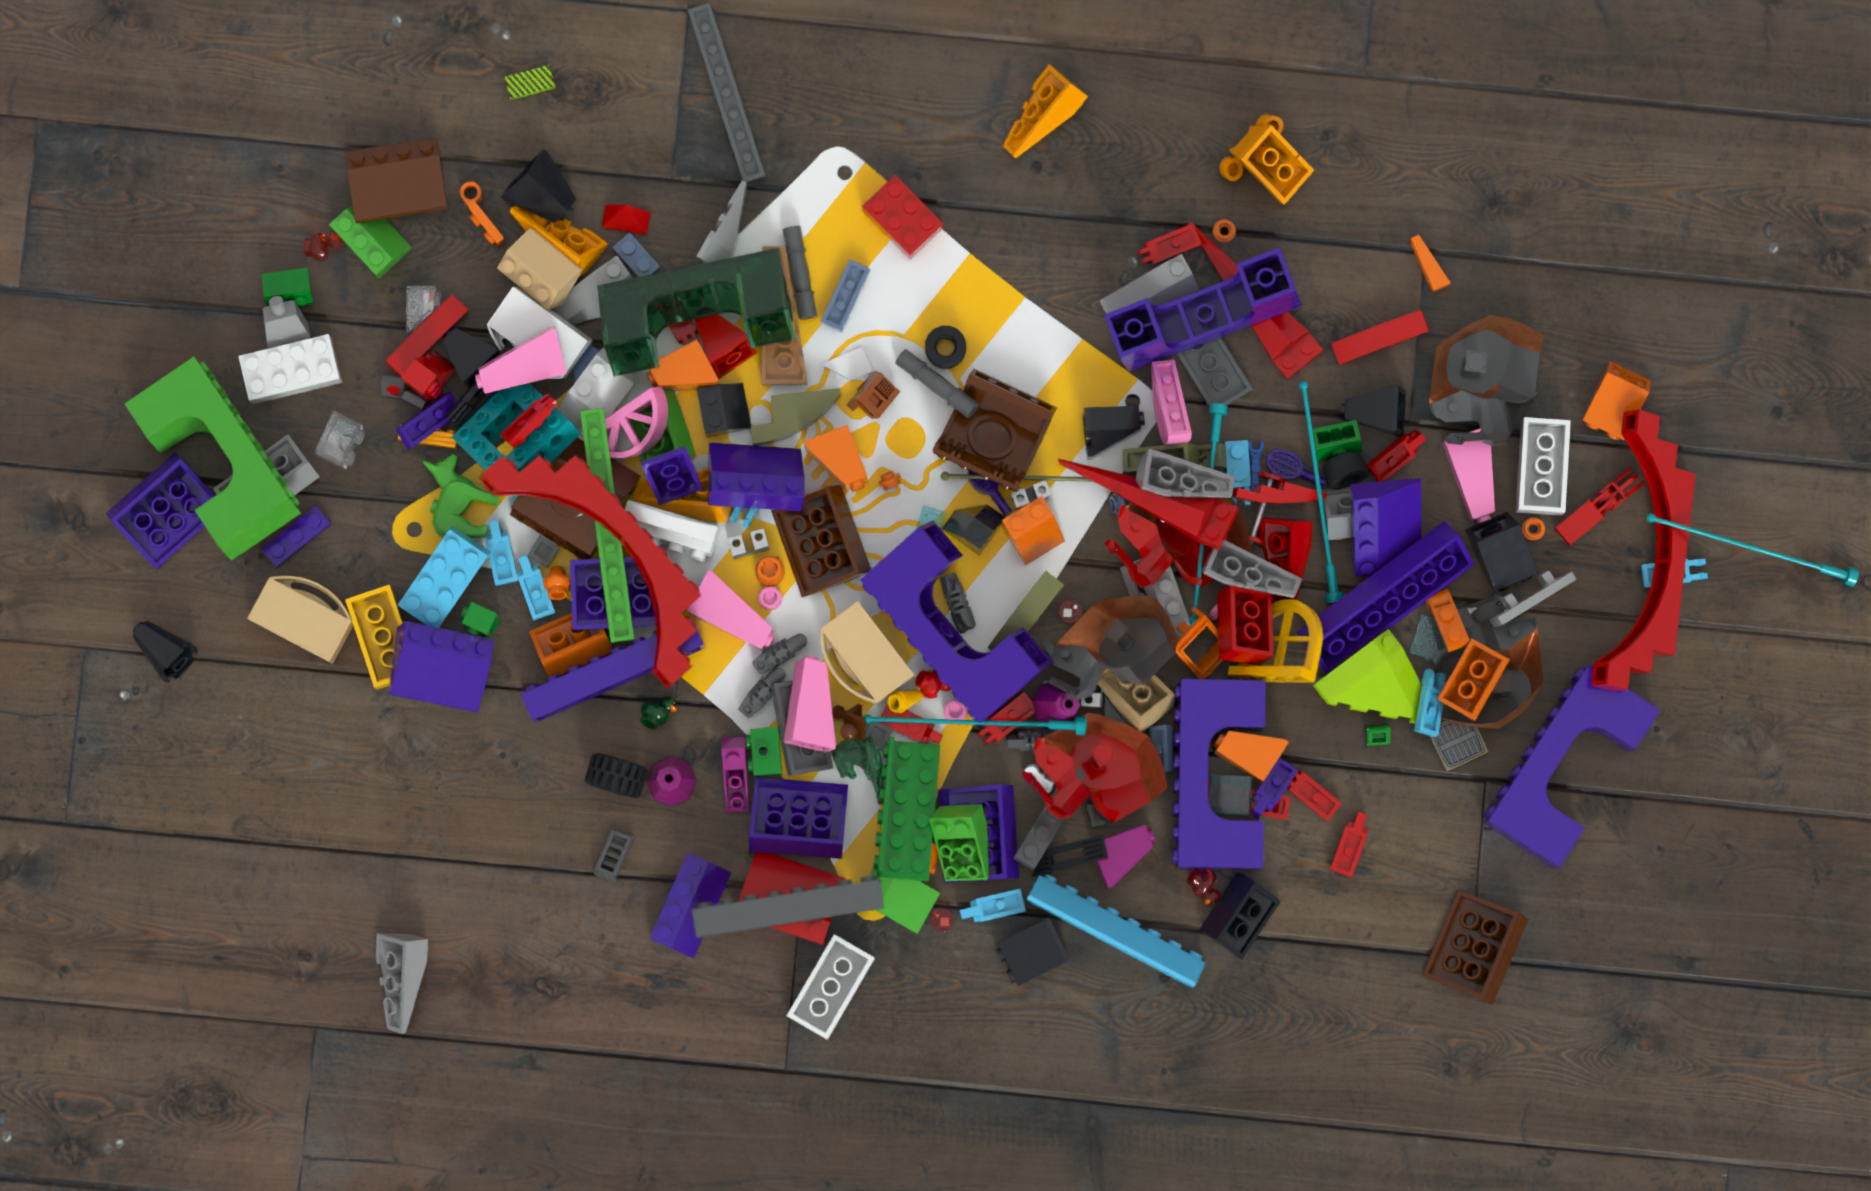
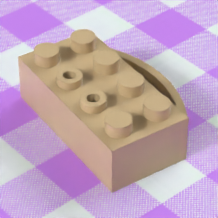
[247,576,354,664]
[820,601,914,705]

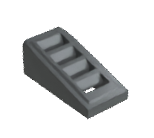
[594,829,633,883]

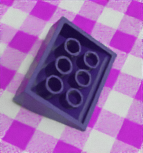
[708,443,805,511]
[106,452,215,569]
[1350,478,1421,577]
[570,557,656,630]
[388,621,494,712]
[749,777,848,859]
[938,784,1019,883]

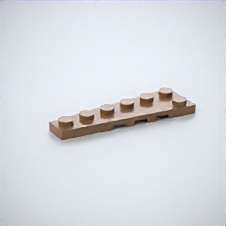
[761,246,808,385]

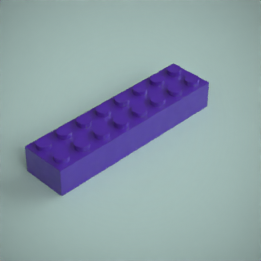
[1296,521,1475,675]
[520,619,706,723]

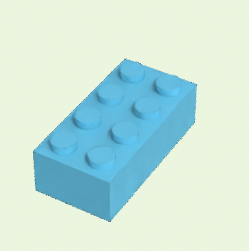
[398,526,491,628]

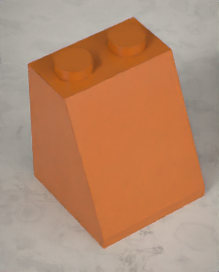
[646,340,720,391]
[1583,361,1651,440]
[804,425,868,492]
[1001,496,1065,566]
[1213,731,1289,784]

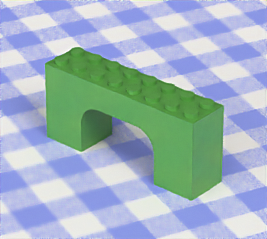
[125,357,301,561]

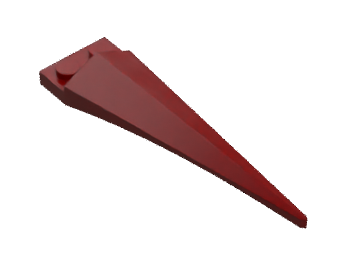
[1188,222,1323,380]
[1058,459,1239,550]

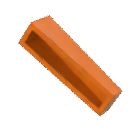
[1409,235,1451,293]

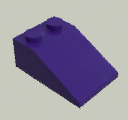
[641,446,703,506]

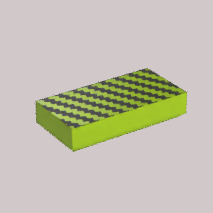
[505,65,555,100]

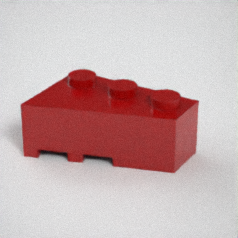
[401,351,456,403]

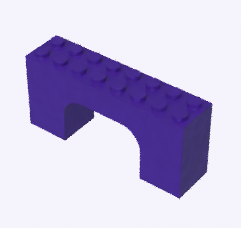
[1104,247,1302,372]
[860,520,1053,723]
[1483,664,1660,869]
[1172,679,1266,870]

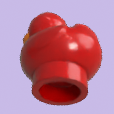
[915,669,951,699]

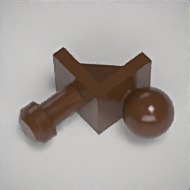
[832,704,866,741]

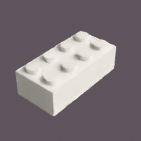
[238,334,343,404]
[1515,417,1571,516]
[787,934,875,1040]

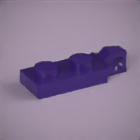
[1251,758,1299,819]

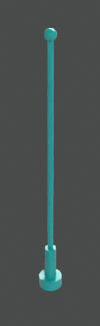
[1299,381,1344,603]
[1189,403,1228,625]
[1646,513,1859,587]
[863,714,1087,735]

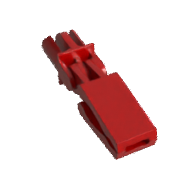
[1554,466,1644,546]

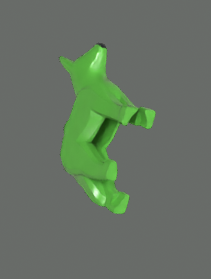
[423,453,501,546]

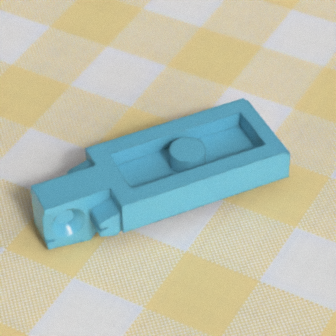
[486,520,519,586]
[517,555,556,621]
[959,888,1026,922]

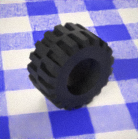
[584,753,648,799]

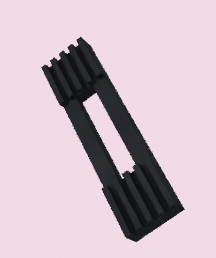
[446,346,510,428]
[1031,835,1108,877]

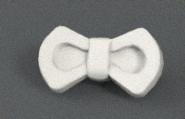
[1024,764,1055,793]

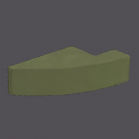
[751,388,841,446]
[1123,442,1227,473]
[987,571,1064,651]

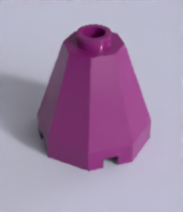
[1031,679,1081,722]
[646,756,697,807]

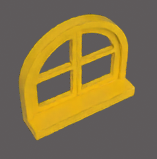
[1227,599,1323,683]

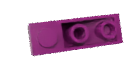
[721,736,750,813]

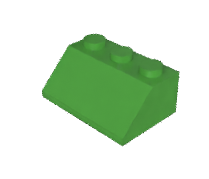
[329,205,413,279]
[628,390,696,462]

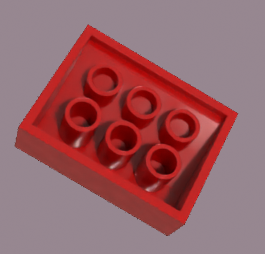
[738,852,846,945]

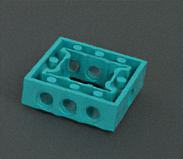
[452,383,581,499]

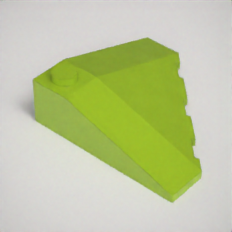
[1313,629,1422,724]

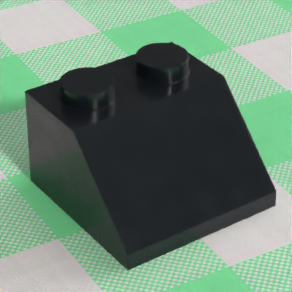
[697,383,751,438]

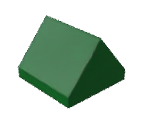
[1365,724,1391,746]

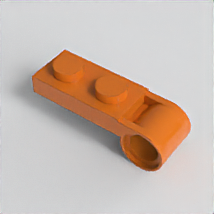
[460,182,506,247]
[1426,588,1470,652]

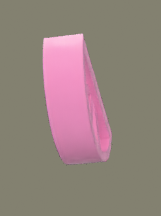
[1151,359,1192,445]
[581,387,668,458]

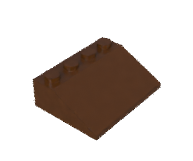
[345,137,447,223]
[771,485,871,598]
[1422,890,1528,1005]

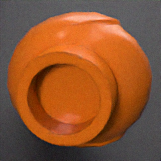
[543,566,571,600]

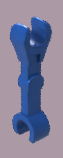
[1248,440,1264,491]

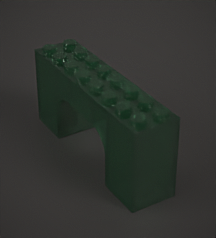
[597,248,796,376]

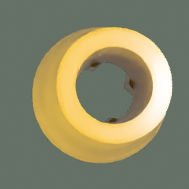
[888,689,922,713]

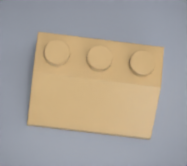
[497,228,583,310]

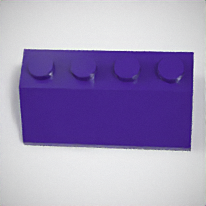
[650,853,731,958]

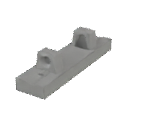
[1489,570,1577,628]

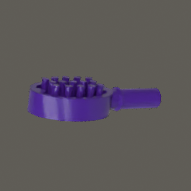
[1266,450,1327,487]
[968,470,1012,516]

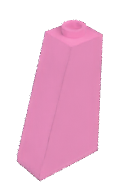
[475,326,567,394]
[1443,428,1495,524]
[687,570,775,651]
[784,656,836,753]

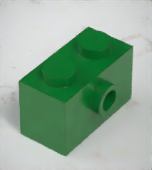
[262,267,313,307]
[1312,420,1363,462]
[460,602,501,639]
[746,727,782,777]

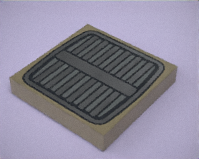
[1429,720,1489,772]

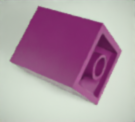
[1096,825,1155,890]

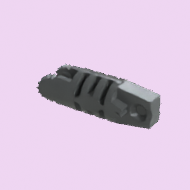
[940,573,976,633]
[752,633,808,674]
[738,667,786,718]
[1006,729,1057,751]

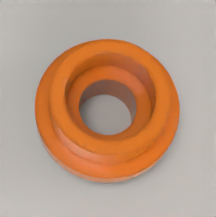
[1213,219,1236,243]
[878,471,901,490]
[1521,517,1545,541]

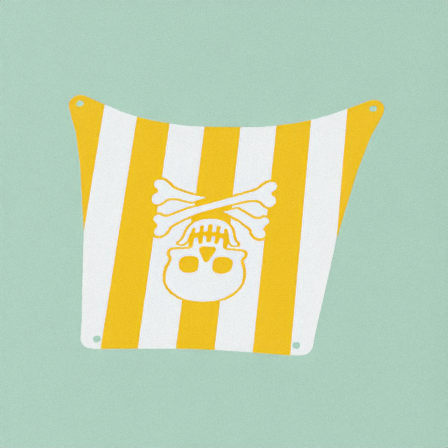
[392,147,1156,921]

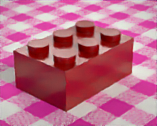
[862,175,943,260]
[1217,585,1274,666]

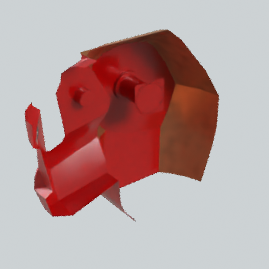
[1105,498,1252,588]
[1021,713,1168,823]

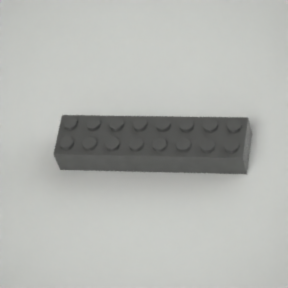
[692,876,885,938]

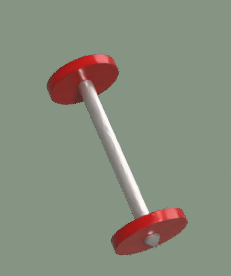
[1238,472,1286,547]

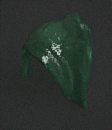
[831,736,884,805]

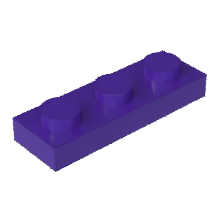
[396,392,456,449]
[262,506,331,568]

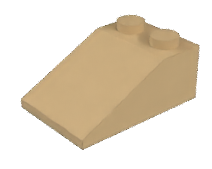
[1098,667,1175,732]

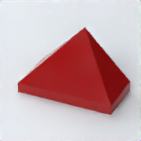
[601,205,651,236]

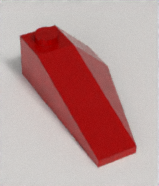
[1258,517,1312,603]

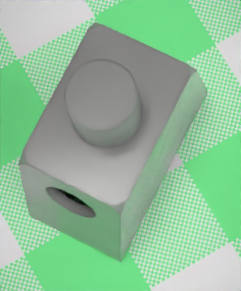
[263,296,311,349]

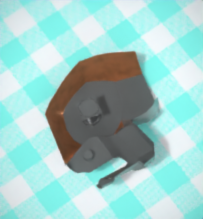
[1429,315,1544,446]
[1432,591,1544,729]
[1037,595,1177,700]

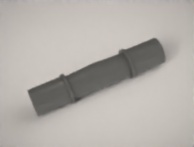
[782,226,817,320]
[895,349,979,418]

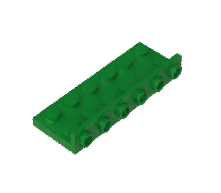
[873,737,940,882]

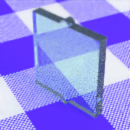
[1409,614,1446,661]
[1208,774,1253,815]

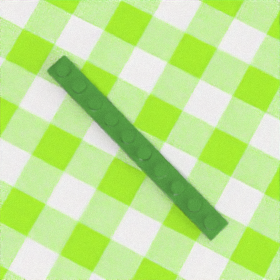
[580,408,635,643]

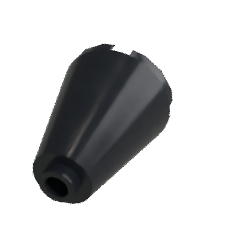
[133,621,197,683]

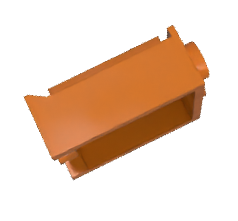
[1174,607,1223,679]

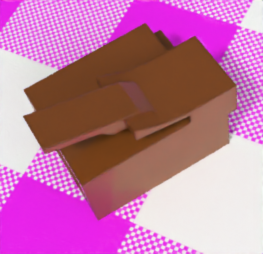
[846,371,900,419]

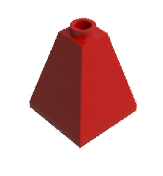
[695,308,757,379]

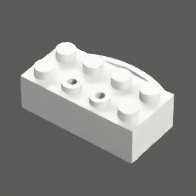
[487,286,593,379]
[625,500,719,562]

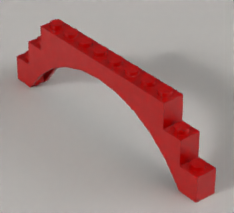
[1591,410,1696,691]
[479,455,701,689]

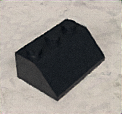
[1199,872,1281,959]

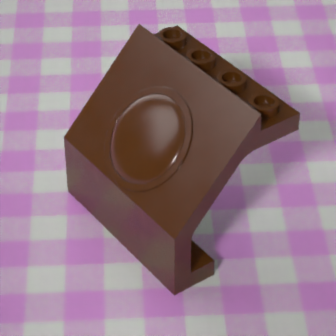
[932,368,1057,492]
[510,437,641,560]

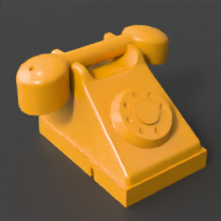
[1219,114,1314,205]

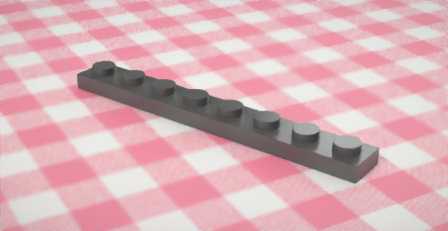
[688,3,765,183]

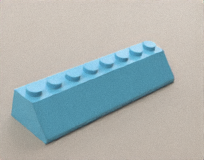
[1026,874,1206,988]

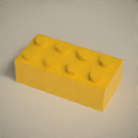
[345,584,404,690]

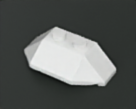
[558,340,634,428]

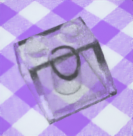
[315,410,365,470]

